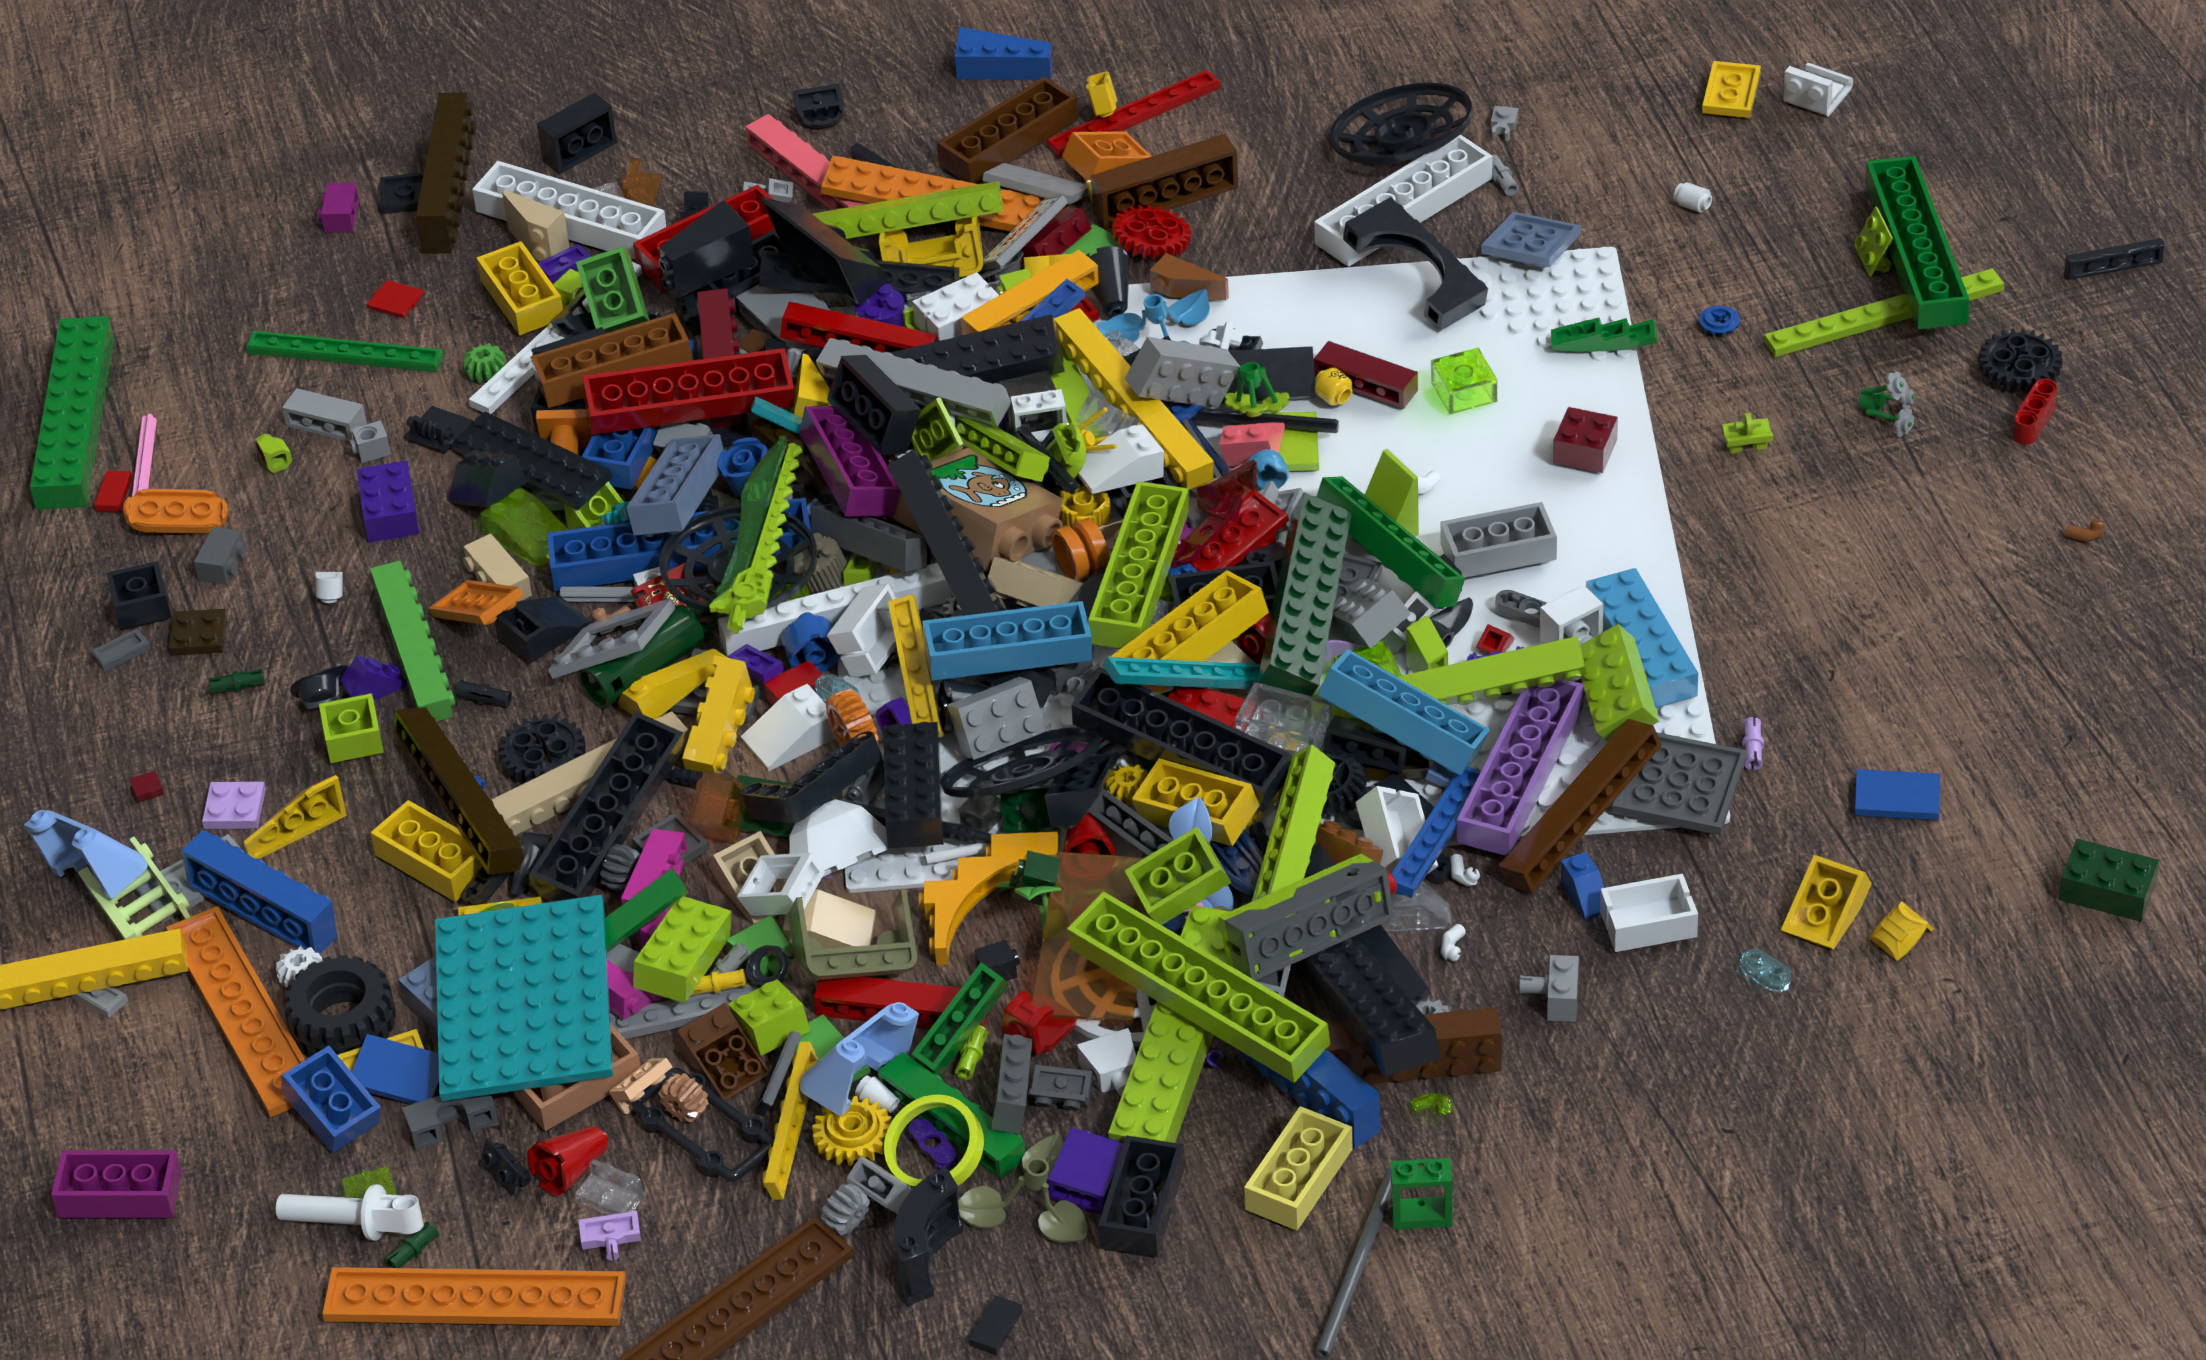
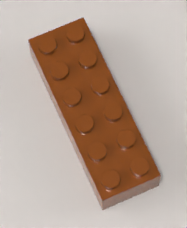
[530,313,693,408]

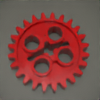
[1111,205,1192,260]

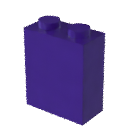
[1048,1127,1124,1214]

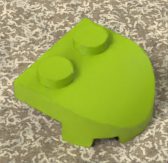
[1046,423,1086,485]

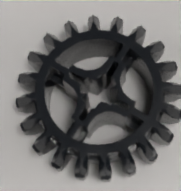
[1321,751,1367,819]

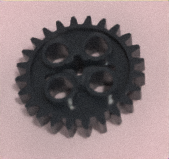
[1978,328,2063,392]
[498,714,586,782]

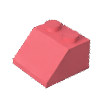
[1219,422,1285,466]

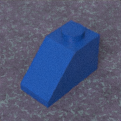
[1561,852,1604,921]

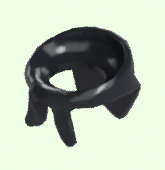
[746,945,794,987]

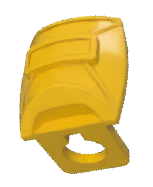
[1870,902,1934,961]

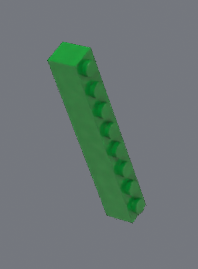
[1316,476,1465,609]

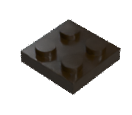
[169,609,227,656]

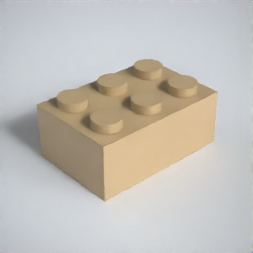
[988,557,1085,607]

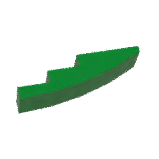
[1551,317,1658,352]

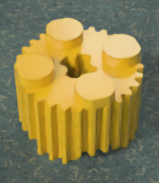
[1059,485,1111,528]

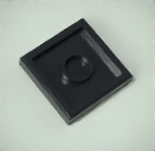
[380,173,424,214]

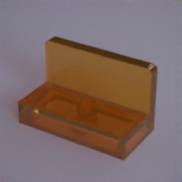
[622,158,662,207]

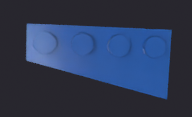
[955,27,1053,80]

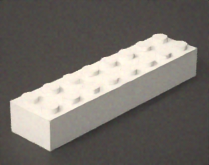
[1314,135,1492,267]
[472,161,666,259]

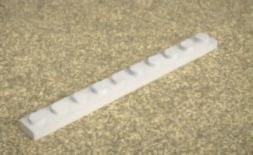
[469,262,642,414]

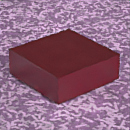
[129,770,164,803]

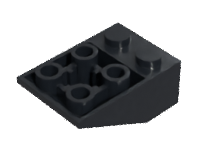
[495,596,592,664]

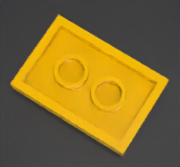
[1702,61,1761,118]

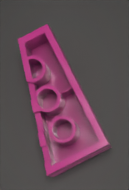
[621,829,688,934]

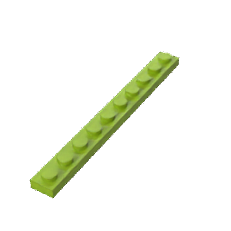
[1764,268,2004,357]

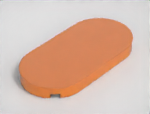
[124,489,228,533]

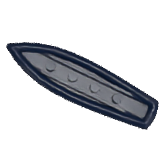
[1209,830,1264,897]

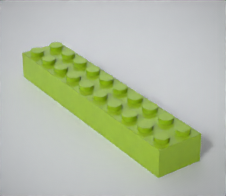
[1067,891,1330,1083]
[1108,905,1230,1143]

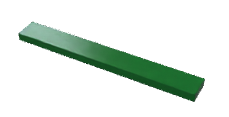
[246,331,444,372]

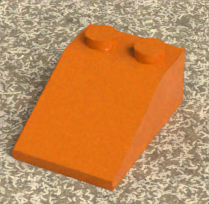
[1062,132,1152,182]

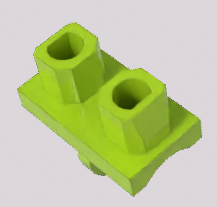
[1722,413,1773,453]

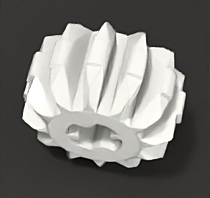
[276,945,322,988]

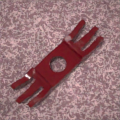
[1171,492,1243,567]

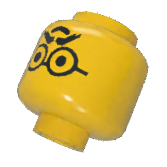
[1314,368,1353,406]

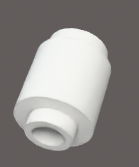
[1674,182,1712,213]

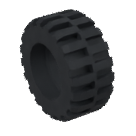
[283,955,396,1057]

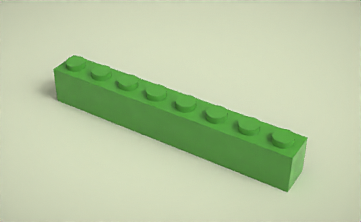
[370,561,456,721]

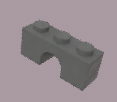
[402,1094,498,1151]

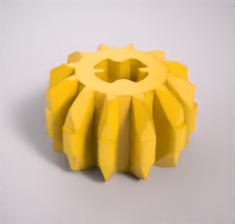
[1105,763,1148,807]

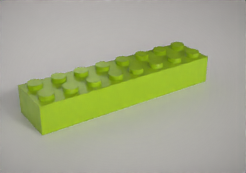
[1088,481,1189,648]

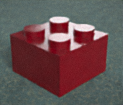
[1553,407,1618,473]

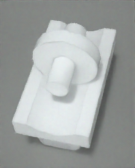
[1199,322,1243,350]

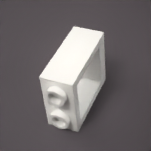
[1011,389,1067,443]
[737,853,825,916]

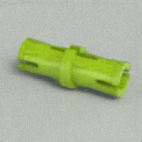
[955,1025,989,1080]

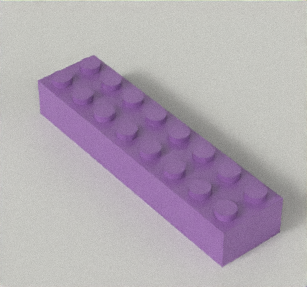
[1457,679,1584,856]

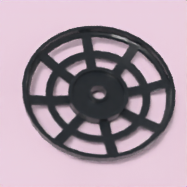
[1330,83,1473,164]
[659,505,818,614]
[940,727,1101,798]

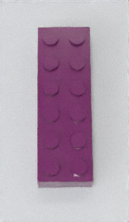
[799,406,900,518]

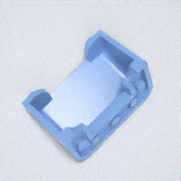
[24,810,148,899]
[800,1002,919,1116]

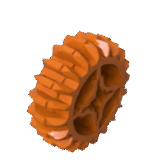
[826,689,879,747]

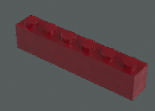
[697,288,746,429]

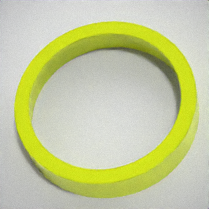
[884,1095,984,1188]

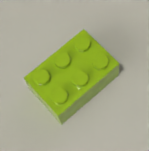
[1124,826,1231,925]

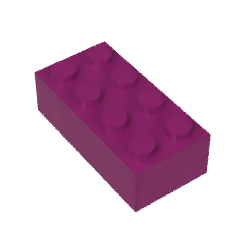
[51,1150,183,1218]

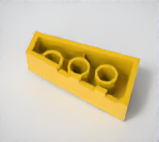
[682,655,755,775]

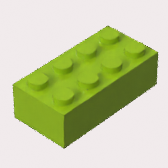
[1581,624,1660,742]
[633,897,731,1003]

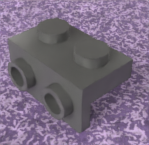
[1028,1065,1093,1110]

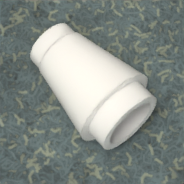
[855,1075,900,1113]

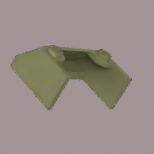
[788,889,917,980]

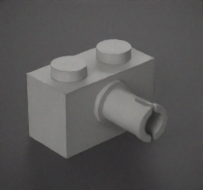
[1520,955,1579,1022]

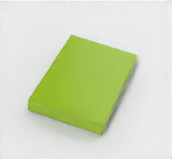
[1267,412,1319,471]

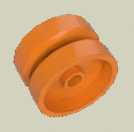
[1051,517,1110,582]

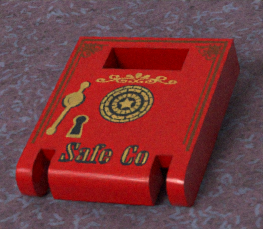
[630,563,707,608]

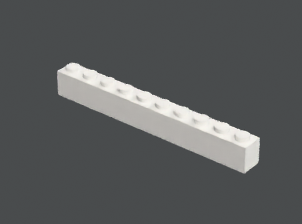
[718,563,952,656]

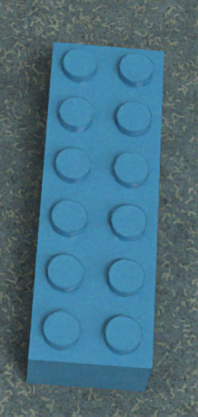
[1586,568,1699,708]
[923,601,1092,681]
[1317,649,1490,776]

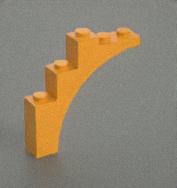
[919,832,1059,965]

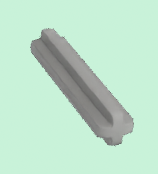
[560,586,637,602]

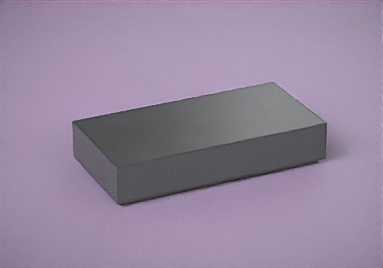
[91,629,151,672]

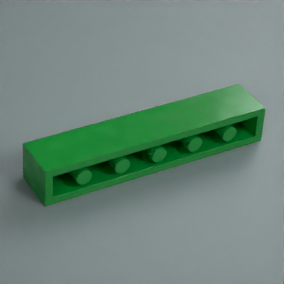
[878,1052,1025,1180]

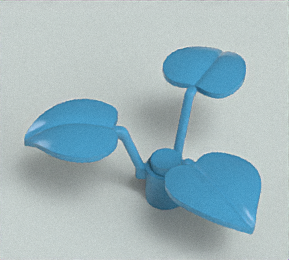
[1097,288,1210,345]

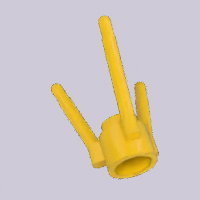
[1078,407,1117,452]

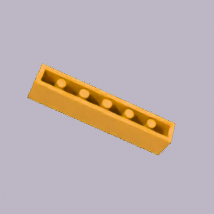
[961,250,1099,335]

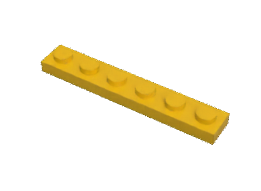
[888,594,944,737]
[762,1042,819,1200]

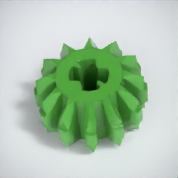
[463,343,506,384]

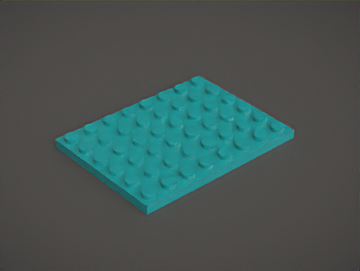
[435,895,613,1101]

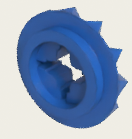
[1699,306,1740,336]

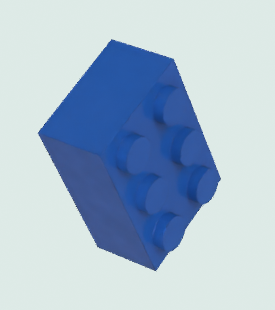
[281,1046,381,1153]

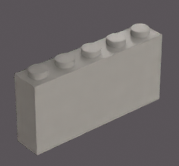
[736,284,829,370]

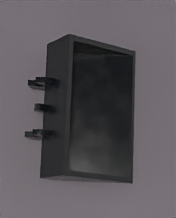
[761,197,887,306]

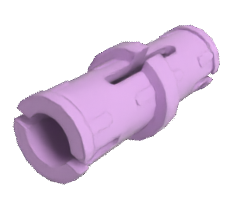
[1742,717,1764,770]

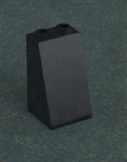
[659,200,754,298]

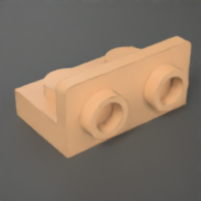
[609,1058,672,1114]

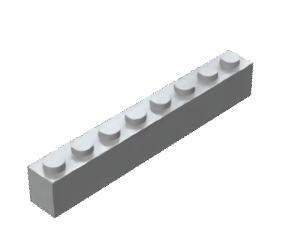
[816,338,1011,427]

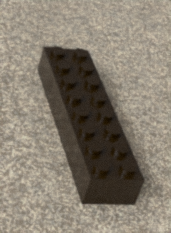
[416,92,477,254]

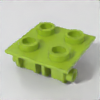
[1854,207,1893,277]

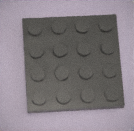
[1612,732,1747,835]

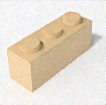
[463,534,532,602]

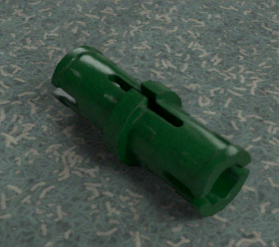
[209,668,265,695]
[384,1221,439,1268]

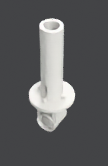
[276,1184,424,1241]

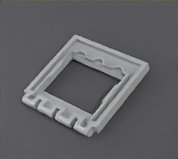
[548,598,675,679]

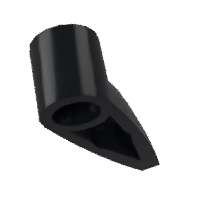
[1430,597,1474,648]
[511,831,553,898]

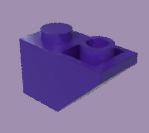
[340,656,407,701]

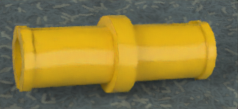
[691,969,746,996]

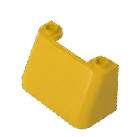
[879,216,983,277]

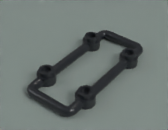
[631,1068,775,1182]

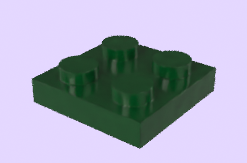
[1000,788,1060,834]

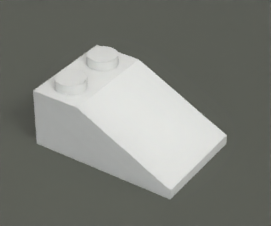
[1077,424,1164,494]
[741,684,835,771]

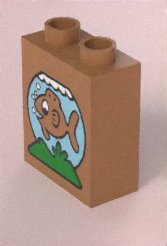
[892,448,1063,571]

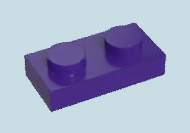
[538,244,591,283]
[727,644,784,684]

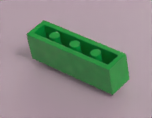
[912,962,1009,1076]

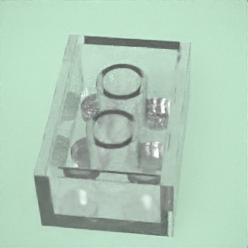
[1235,683,1332,756]

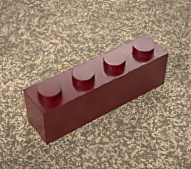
[1314,341,1418,409]

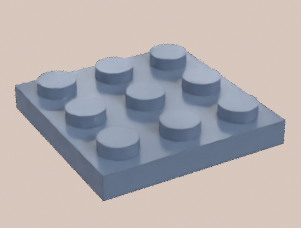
[1481,212,1581,268]

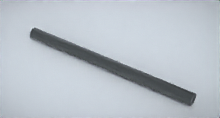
[1315,1169,1391,1359]

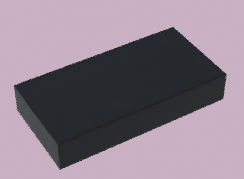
[969,1295,1023,1355]

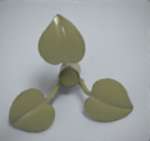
[958,1134,1088,1243]

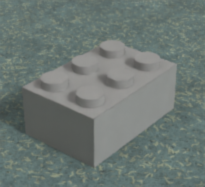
[1332,578,1411,649]
[947,677,1047,760]

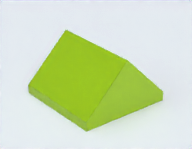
[564,481,624,530]

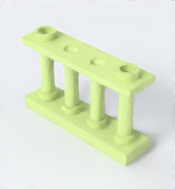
[78,837,191,940]

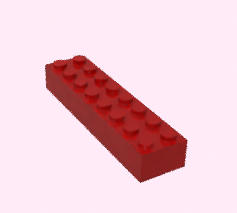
[582,348,794,435]

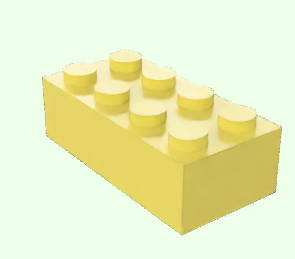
[1244,1106,1352,1231]

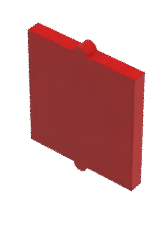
[366,280,425,318]

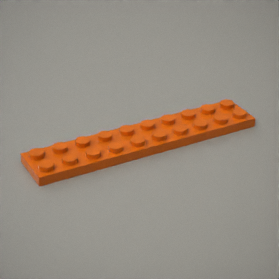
[821,156,1069,231]
[166,906,305,1118]
[322,1267,626,1326]

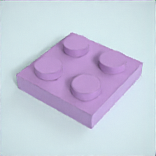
[202,782,266,829]

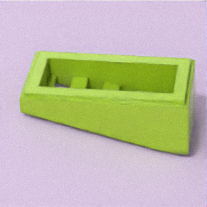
[843,554,879,586]

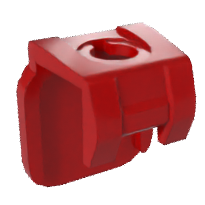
[1002,991,1077,1055]

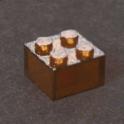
[689,771,746,844]

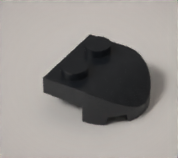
[792,84,844,128]

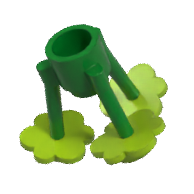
[1225,362,1290,417]

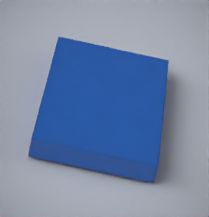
[1855,769,1940,820]
[352,1034,439,1104]

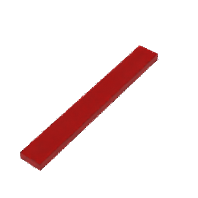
[1046,70,1220,159]

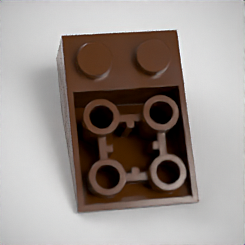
[672,1003,770,1101]

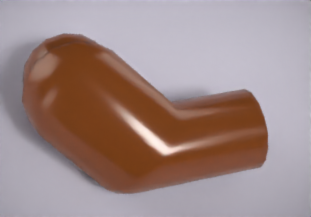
[2065,519,2105,542]

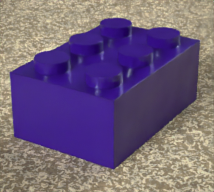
[357,460,420,543]

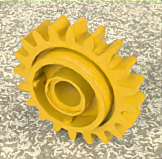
[812,1096,892,1166]

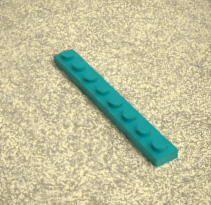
[1103,657,1268,691]

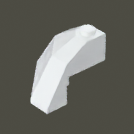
[789,799,888,876]

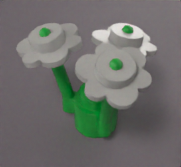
[1859,371,1914,437]

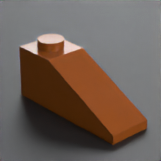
[1149,253,1229,300]

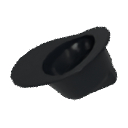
[290,665,349,710]

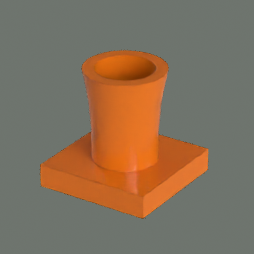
[536,409,593,454]

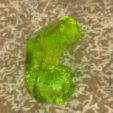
[1411,1093,1454,1115]

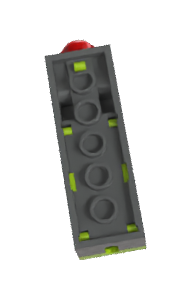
[1219,854,1397,981]

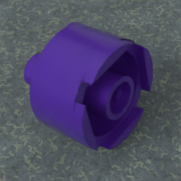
[854,284,905,327]

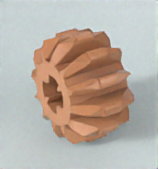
[658,1073,709,1122]

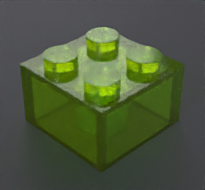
[1431,347,1497,414]

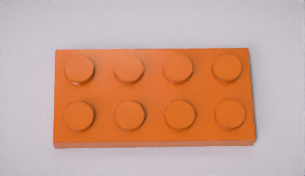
[428,580,524,625]

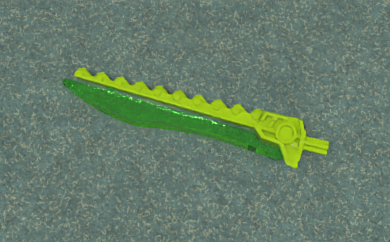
[709,436,802,634]

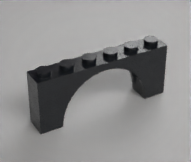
[1343,197,1488,331]

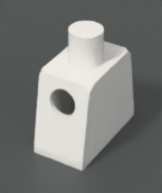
[1077,1028,1136,1096]

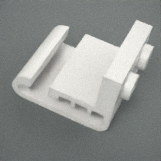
[1783,63,1853,117]

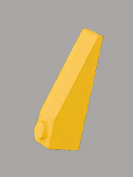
[618,648,728,720]
[243,775,347,859]

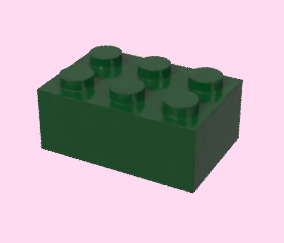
[2059,839,2160,922]

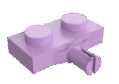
[579,1211,641,1261]

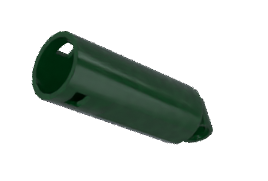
[578,604,719,709]

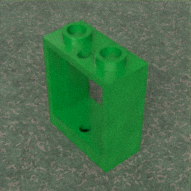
[1390,1158,1453,1230]

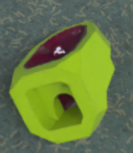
[254,434,292,473]

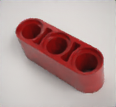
[2013,379,2058,445]

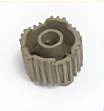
[793,533,847,595]

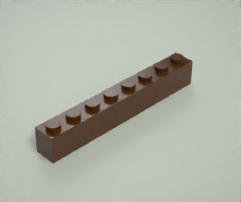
[1498,719,1662,894]

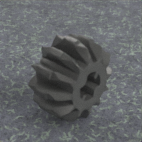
[600,844,640,892]

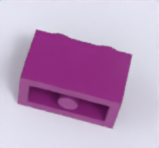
[318,183,360,233]

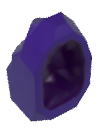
[876,697,912,733]

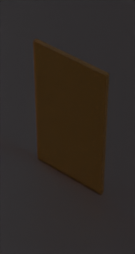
[1032,852,1149,1023]

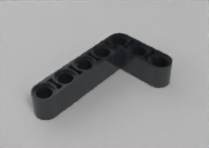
[740,731,883,823]

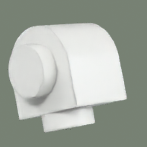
[316,572,343,603]

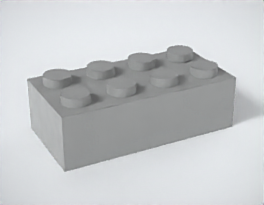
[1125,337,1241,408]
[1440,502,1557,578]

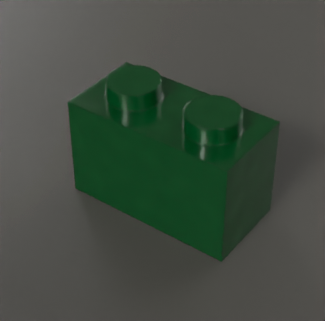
[1009,850,1061,906]

